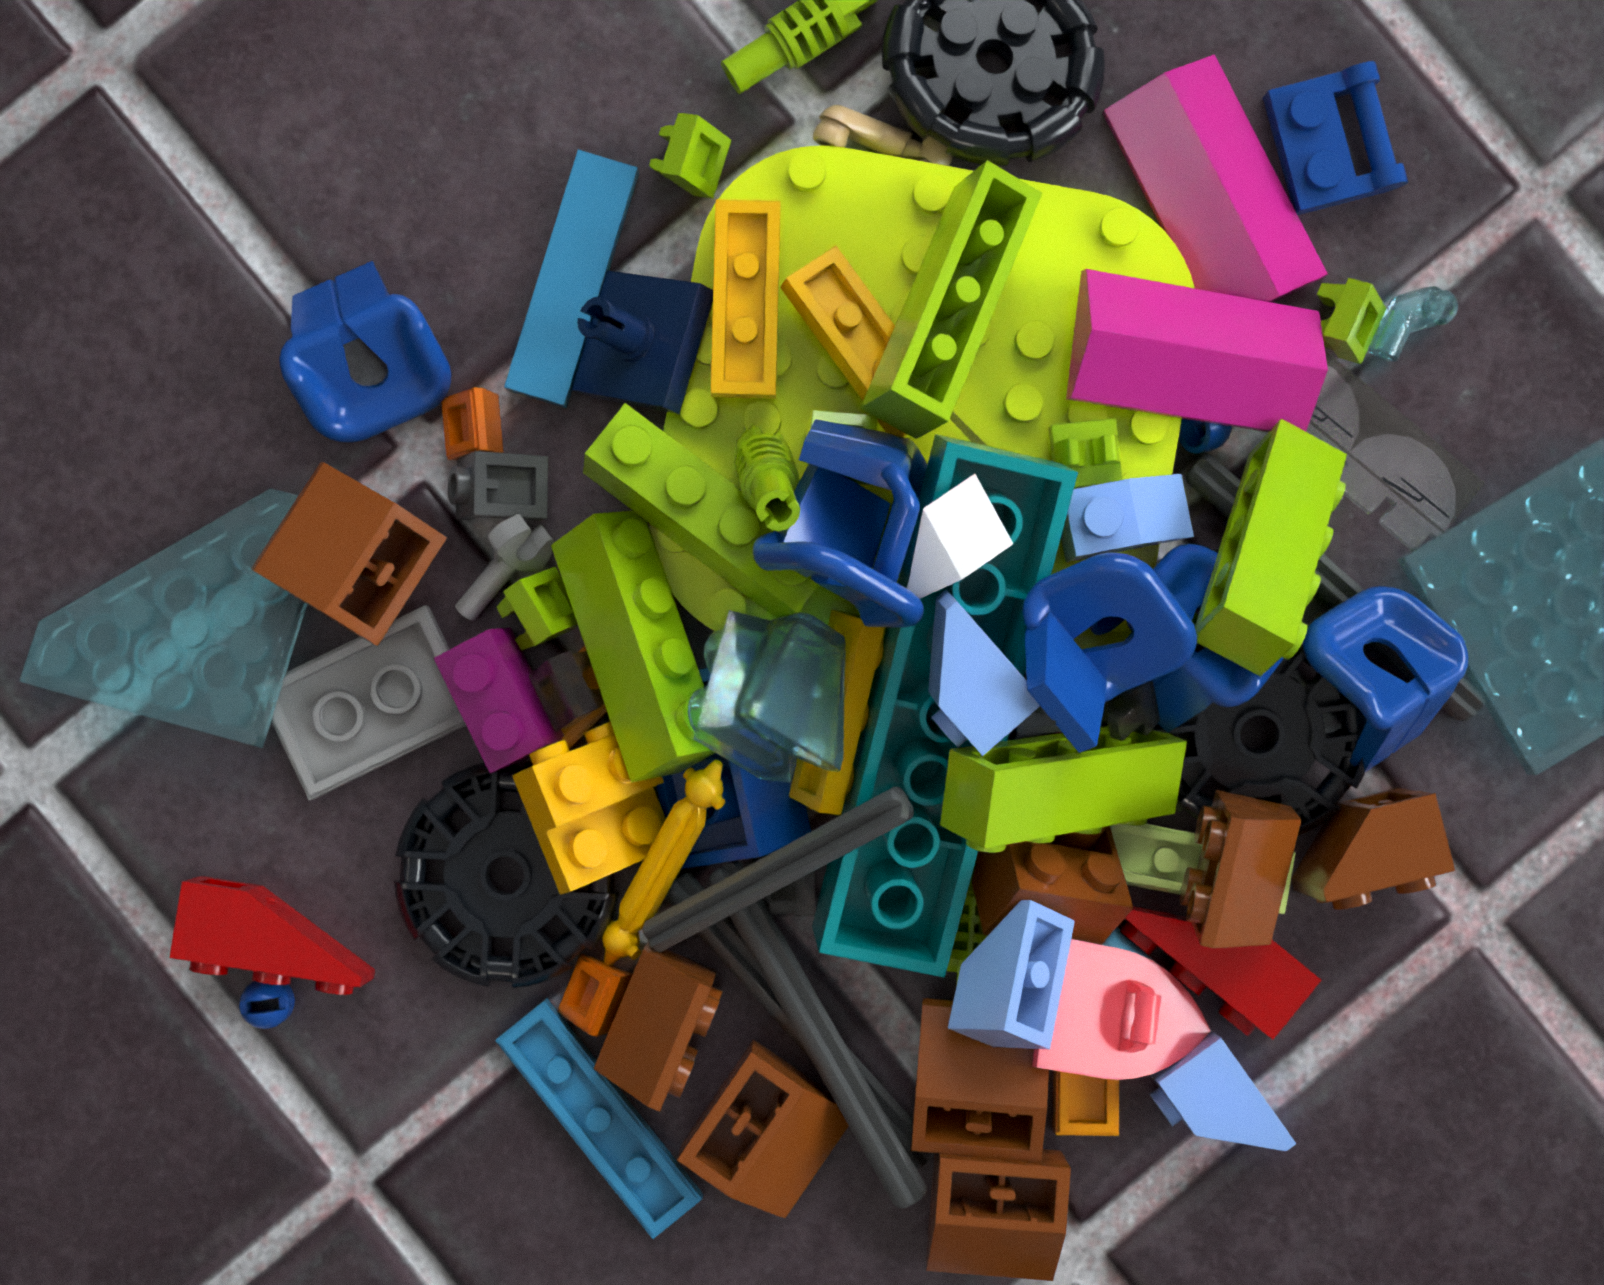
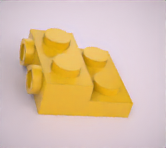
[512,722,666,895]

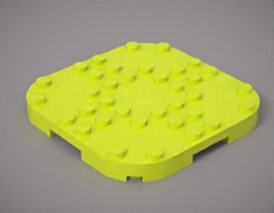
[649,145,1195,658]

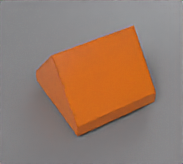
[441,387,504,460]
[557,954,632,1037]

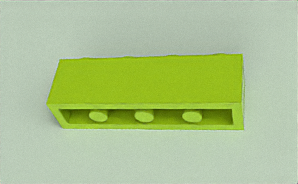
[860,160,1042,439]
[583,403,820,627]
[1195,419,1347,677]
[551,511,725,783]
[940,722,1187,853]

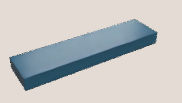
[504,149,639,409]
[495,998,703,1239]

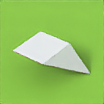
[907,474,1013,599]

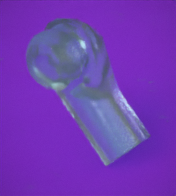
[1368,286,1458,362]

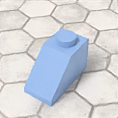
[1061,474,1194,562]
[928,590,1040,756]
[948,900,1075,1050]
[1149,1029,1296,1151]

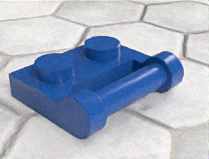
[1263,61,1408,215]

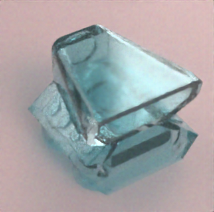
[688,610,846,783]

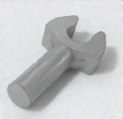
[455,514,554,621]

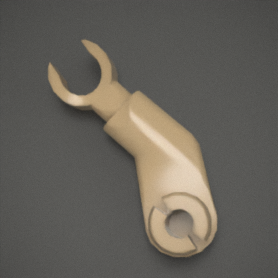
[813,105,953,166]

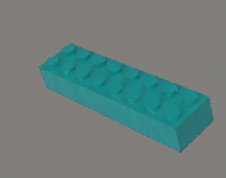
[812,434,1078,978]

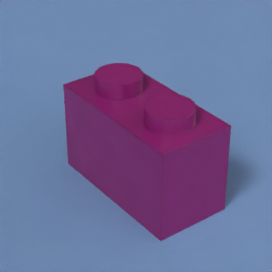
[433,627,564,774]

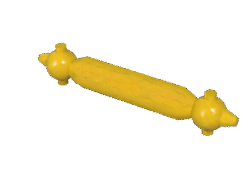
[602,760,725,966]

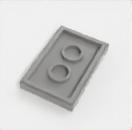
[255,605,466,800]

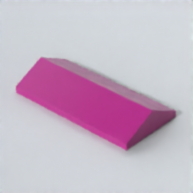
[1102,54,1328,303]
[1066,269,1328,432]

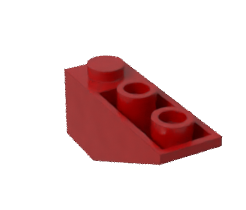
[169,876,375,995]
[1120,906,1321,1040]

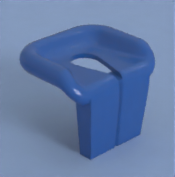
[279,261,452,442]
[799,419,927,582]
[752,464,924,628]
[1122,544,1284,733]
[1022,553,1197,753]
[1303,586,1469,772]

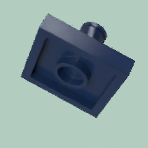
[571,270,713,414]

